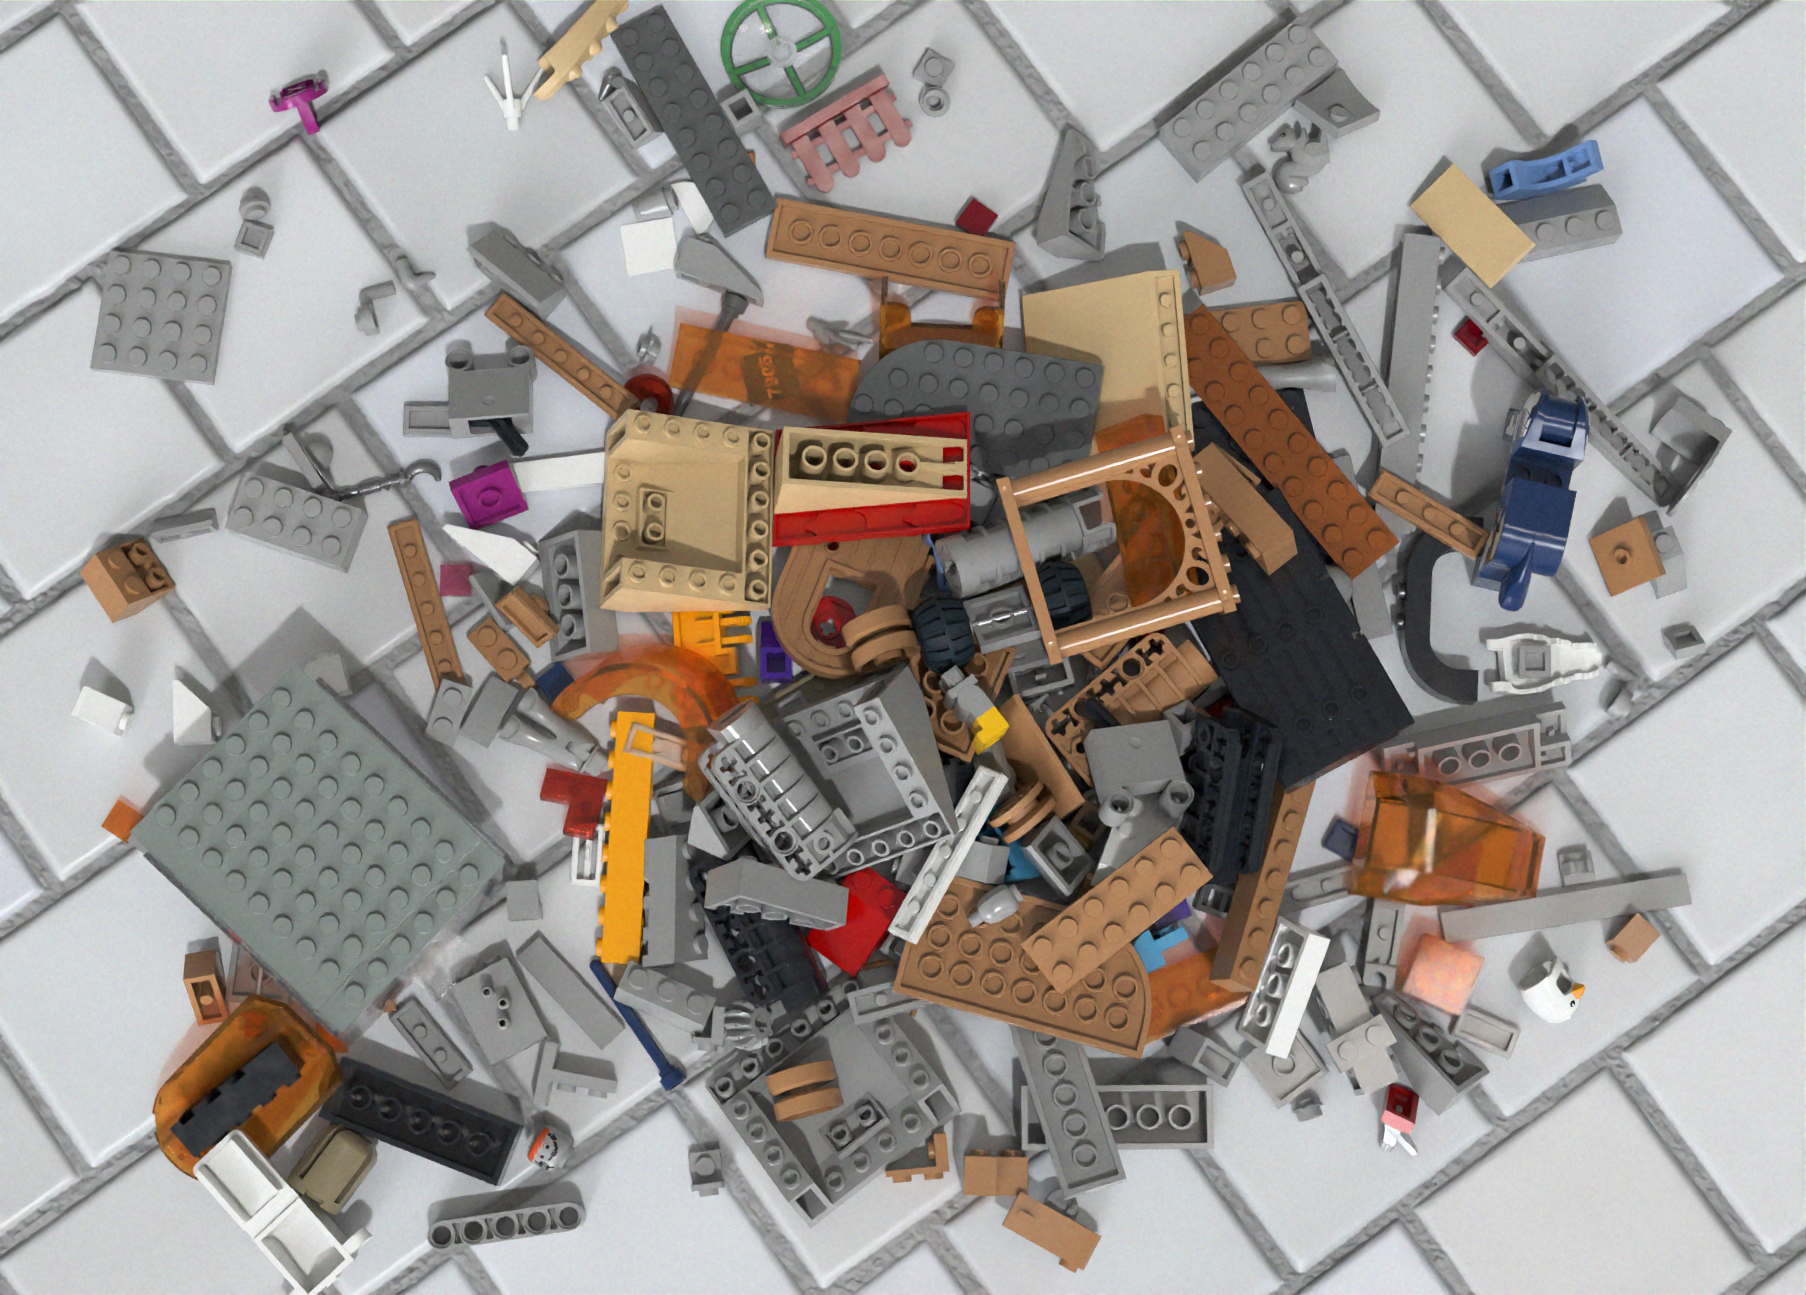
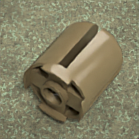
[287,1122,377,1215]

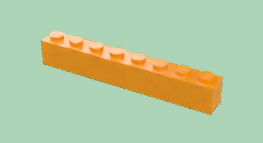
[596,711,657,965]

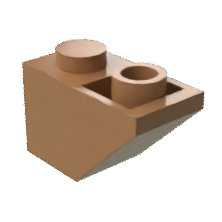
[1177,230,1237,296]

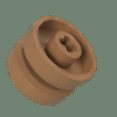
[841,605,921,674]
[766,1060,844,1123]

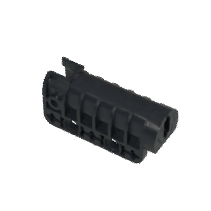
[1180,705,1283,885]
[689,839,831,1014]

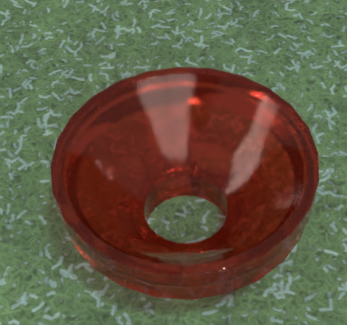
[623,374,674,415]

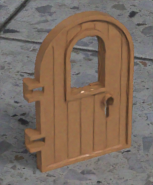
[771,533,944,680]

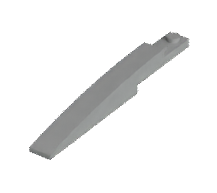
[1241,171,1412,449]
[1442,267,1682,507]

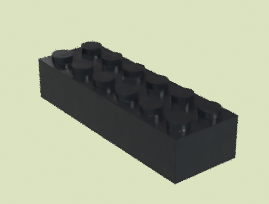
[318,1056,524,1186]

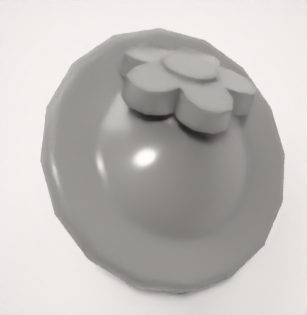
[1043,1188,1079,1221]

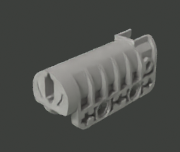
[935,485,1117,599]
[698,699,859,881]

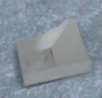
[1294,69,1380,139]

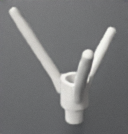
[484,53,545,131]

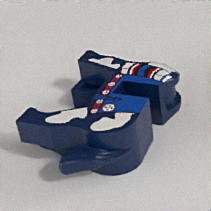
[1470,387,1590,612]

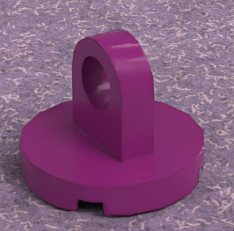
[268,77,329,135]

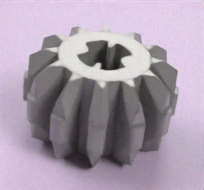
[723,997,774,1051]

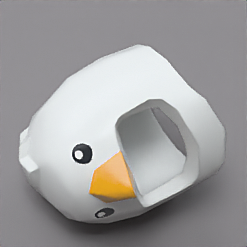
[1518,956,1585,1023]

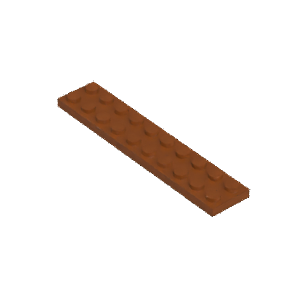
[1184,304,1400,580]

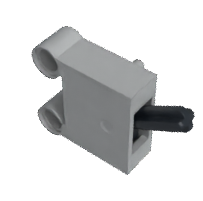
[445,345,538,457]
[1081,697,1194,827]

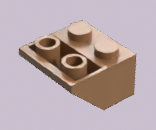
[80,537,176,623]

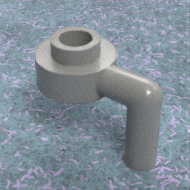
[354,282,396,336]
[1605,658,1640,719]

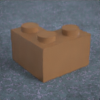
[963,1149,1028,1196]

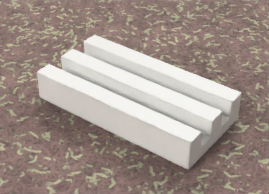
[570,823,606,887]

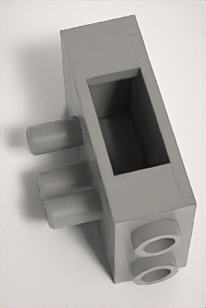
[450,955,550,1066]

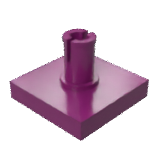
[448,460,529,530]

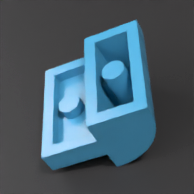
[1132,925,1189,974]

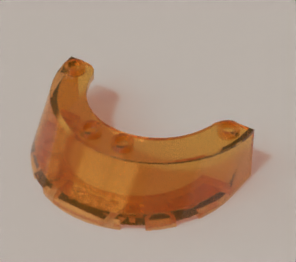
[549,643,741,802]

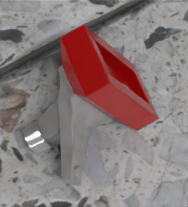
[1379,1083,1419,1155]

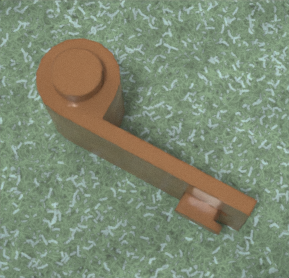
[1002,1191,1102,1273]

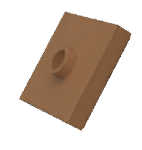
[1589,516,1666,597]

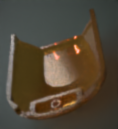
[152,993,345,1181]

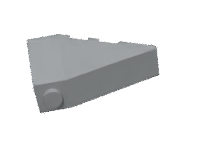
[1037,129,1106,261]
[1371,990,1490,1116]

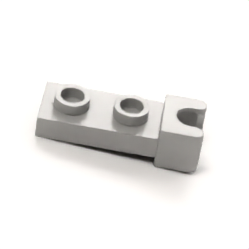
[1359,900,1406,991]

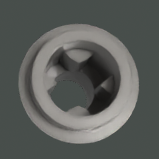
[632,186,680,221]

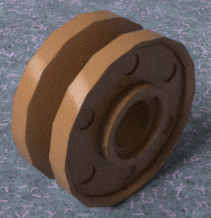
[988,779,1057,844]

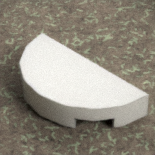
[671,181,714,236]

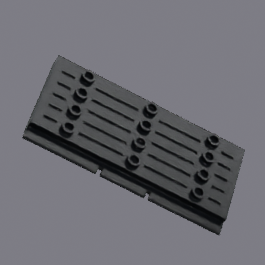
[1176,487,1415,794]

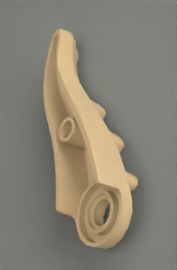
[532,0,628,101]

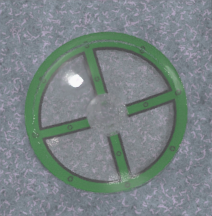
[721,0,842,109]

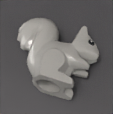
[1271,127,1330,194]

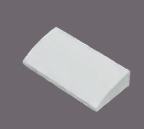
[1237,916,1331,1059]

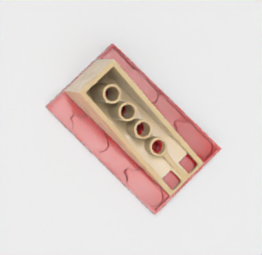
[772,412,970,547]

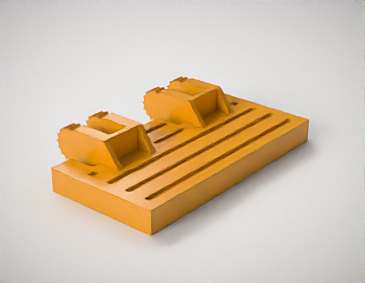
[672,611,758,730]

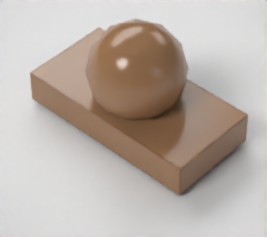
[495,585,560,648]

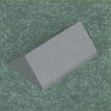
[687,777,764,861]

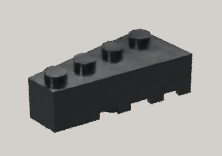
[170,1034,306,1158]

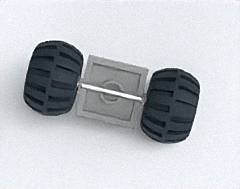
[911,562,1093,673]

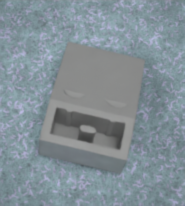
[1006,637,1075,701]

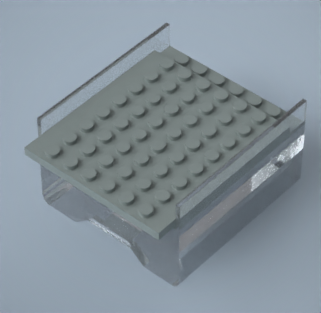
[129,664,518,1046]

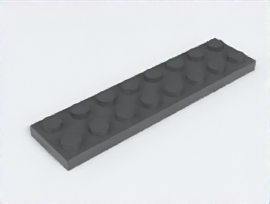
[610,6,778,238]

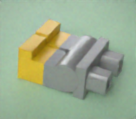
[938,665,1009,755]

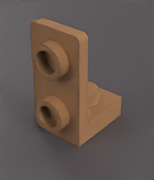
[885,1133,949,1183]

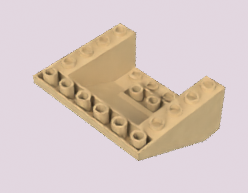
[1021,269,1195,471]
[599,409,775,612]

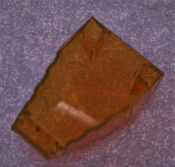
[1348,770,1546,906]

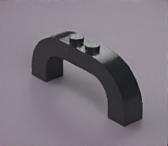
[1395,517,1484,705]

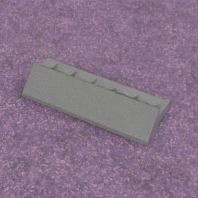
[1379,701,1572,804]

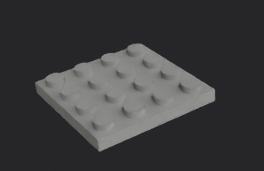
[90,250,232,385]

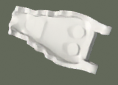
[1486,633,1603,695]

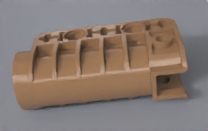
[1045,633,1219,789]

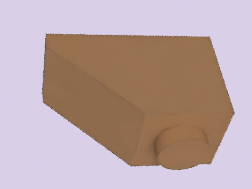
[183,949,230,1026]

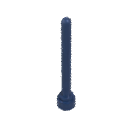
[589,959,687,1092]

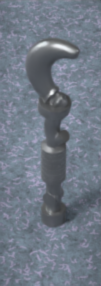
[331,461,441,502]

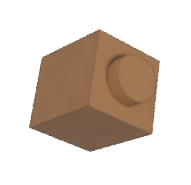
[1606,913,1661,963]

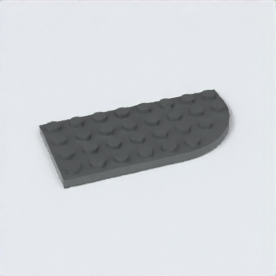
[847,339,1105,489]

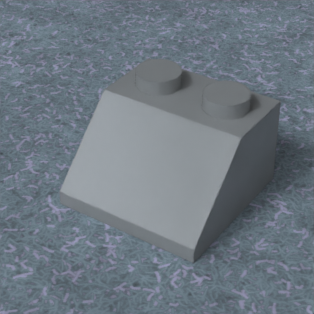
[1018,815,1095,897]

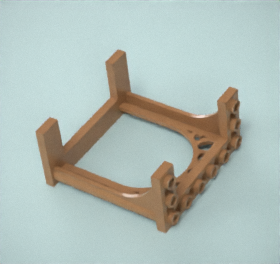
[996,424,1241,665]

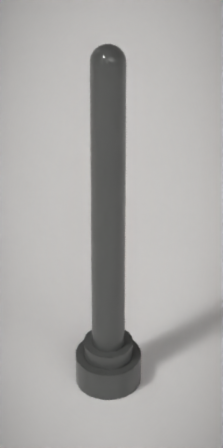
[669,292,749,417]

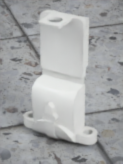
[193,1129,372,1295]

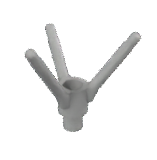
[807,319,874,392]

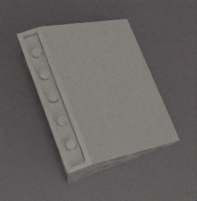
[755,666,960,880]
[705,974,962,1228]

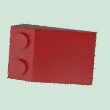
[806,867,907,979]

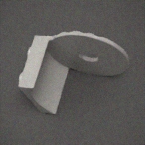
[1650,396,1732,517]

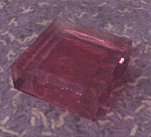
[440,565,473,597]

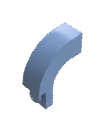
[1488,140,1604,200]

